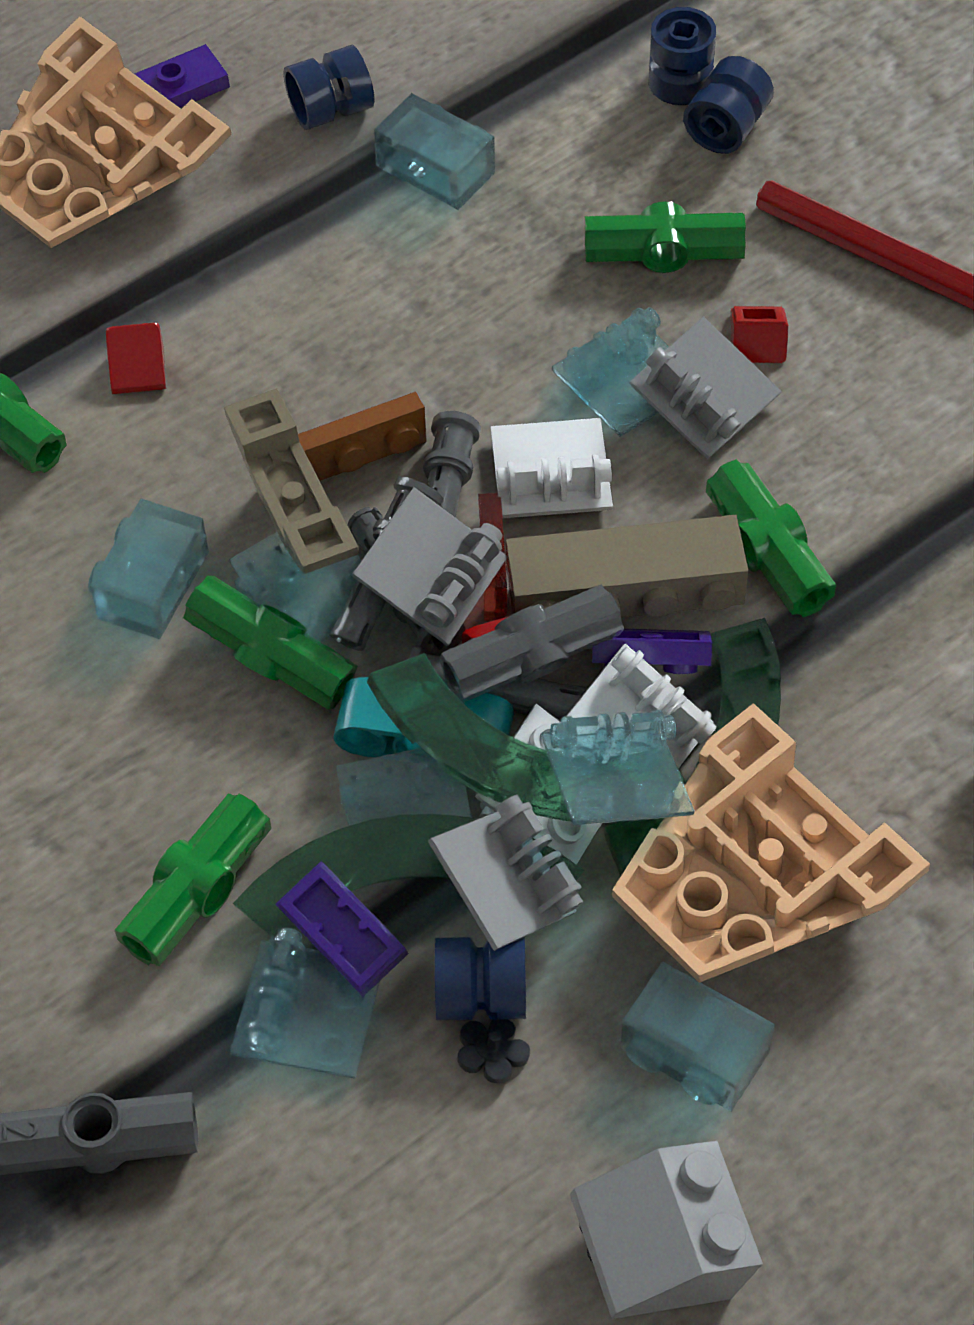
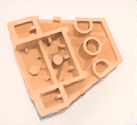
[0,16,231,248]
[612,703,930,983]

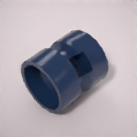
[648,7,716,105]
[283,44,375,130]
[683,56,774,154]
[435,937,526,1021]

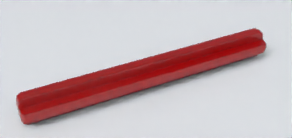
[756,180,974,310]

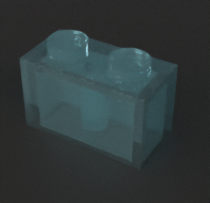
[374,93,495,210]
[88,498,209,639]
[620,961,775,1112]

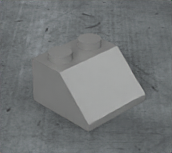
[570,1141,763,1319]

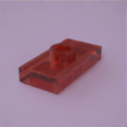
[478,493,507,621]

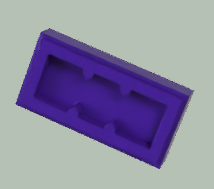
[135,44,230,108]
[275,861,409,997]

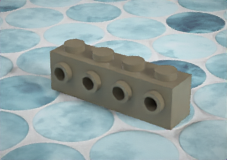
[506,515,748,618]

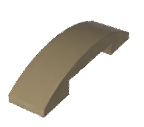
[224,388,359,574]

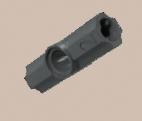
[439,584,624,704]
[0,1092,198,1175]

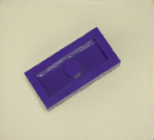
[592,629,712,674]

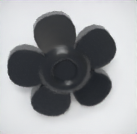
[457,1019,530,1083]

